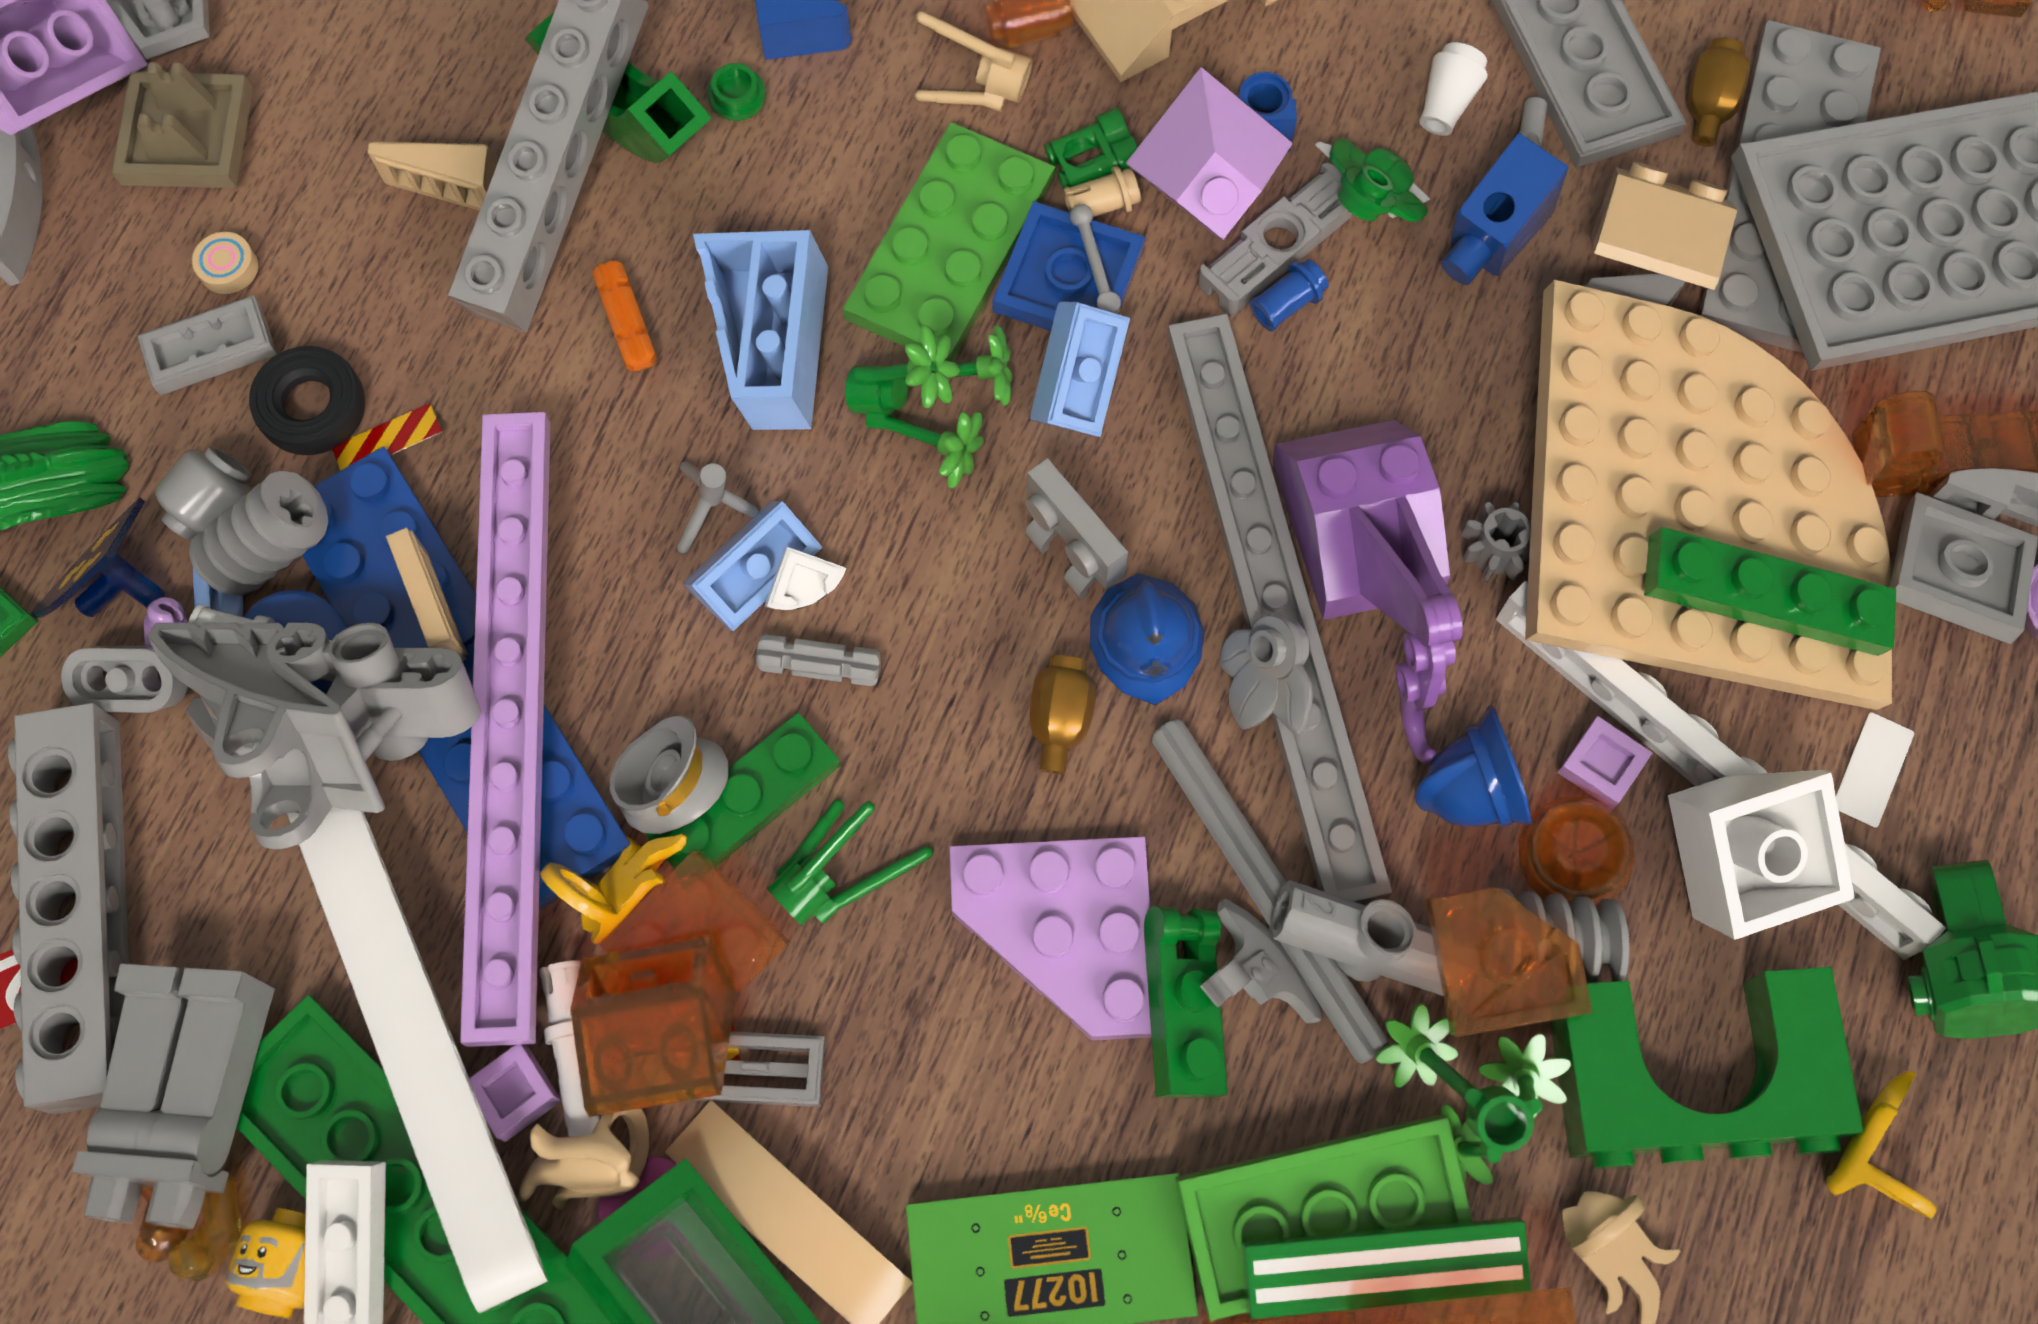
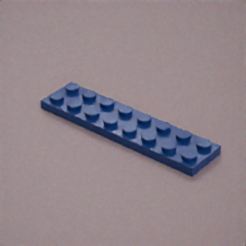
[302,446,631,910]

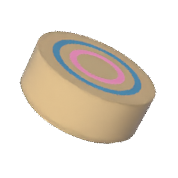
[192,232,259,294]

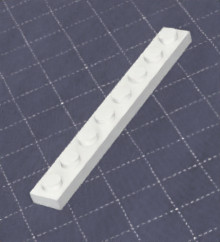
[1496,580,1946,960]

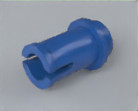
[1249,259,1329,332]

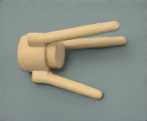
[915,11,1033,112]

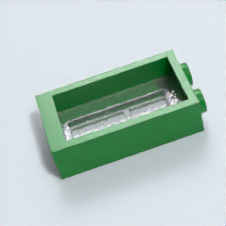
[565,1158,821,1324]

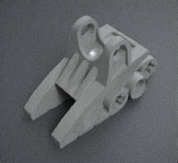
[147,623,481,850]

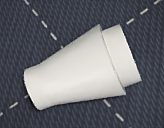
[1419,42,1488,136]

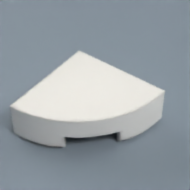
[764,547,846,610]

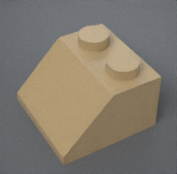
[1591,162,1737,290]

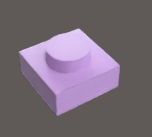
[1557,716,1653,810]
[469,1044,562,1142]

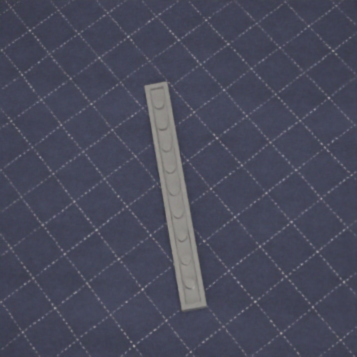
[1167,314,1392,904]

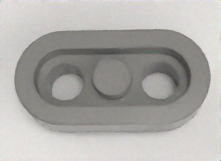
[61,645,188,713]

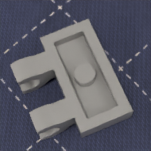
[1025,458,1128,599]

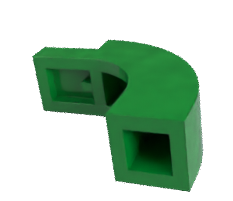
[525,11,712,163]

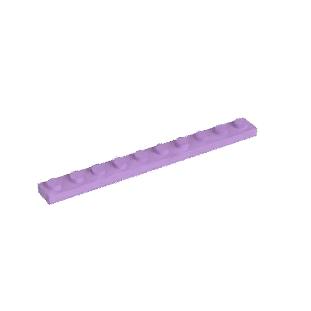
[460,412,551,1047]

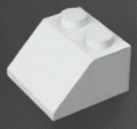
[1668,770,1855,940]

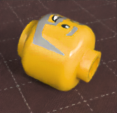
[225,1208,306,1319]

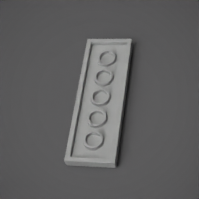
[1697,20,1881,353]

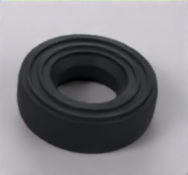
[249,346,365,455]

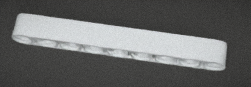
[287,808,548,1313]

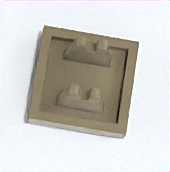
[111,62,253,188]

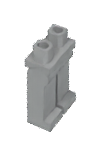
[72,964,275,1229]

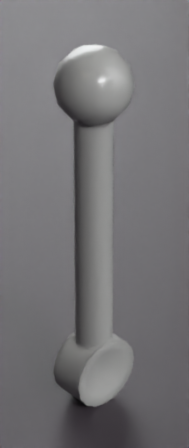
[1069,204,1121,314]

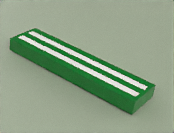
[1241,1217,1532,1319]

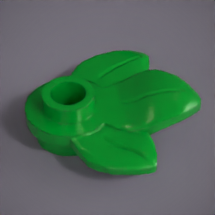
[1329,138,1428,222]

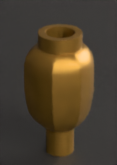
[1688,38,1750,147]
[1030,655,1096,774]

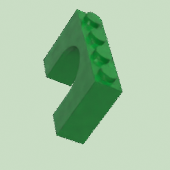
[1546,967,1864,1169]

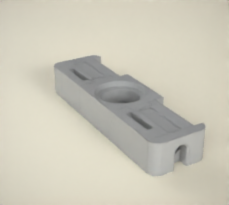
[1198,163,1353,315]

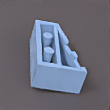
[693,230,828,430]

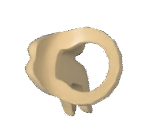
[516,1100,649,1210]
[1561,1191,1680,1324]

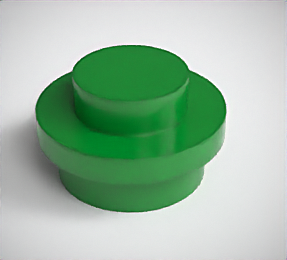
[707,63,766,121]

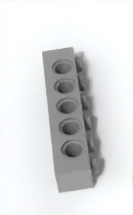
[448,0,649,333]
[8,703,129,1115]

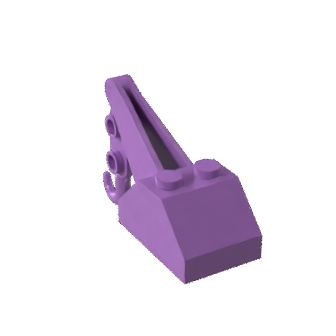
[1273,420,1463,765]

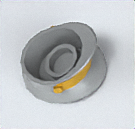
[610,715,728,834]

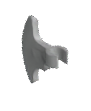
[1200,899,1323,1023]

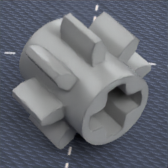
[1461,502,1531,581]

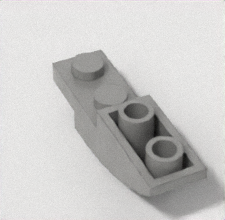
[0,125,42,287]

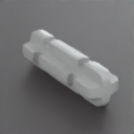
[756,634,881,686]

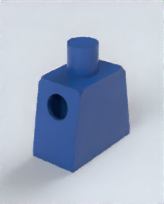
[1441,133,1569,285]

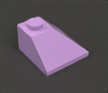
[1125,67,1293,239]

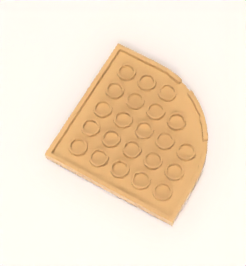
[1525,280,1892,710]

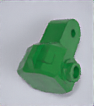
[1907,859,2038,1039]

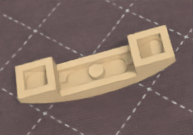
[665,1100,913,1324]

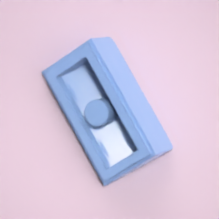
[1030,302,1130,437]
[683,501,823,631]

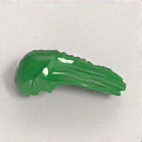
[0,421,129,531]

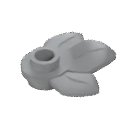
[1219,614,1313,734]

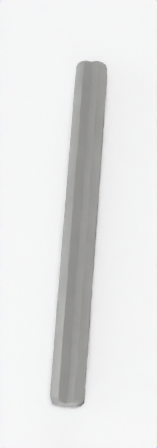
[1152,719,1389,1064]

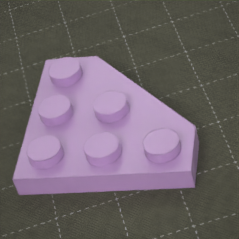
[949,837,1151,1040]

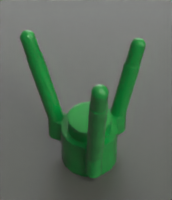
[766,799,933,926]

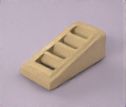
[368,141,496,210]

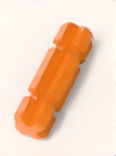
[592,260,657,372]

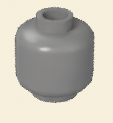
[155,446,252,541]

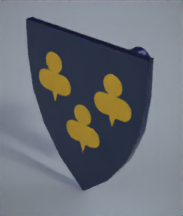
[31,497,166,618]

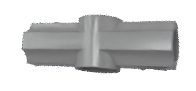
[1269,880,1480,1001]

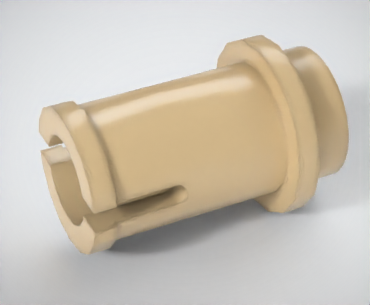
[1062,166,1141,217]

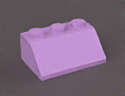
[0,0,148,135]

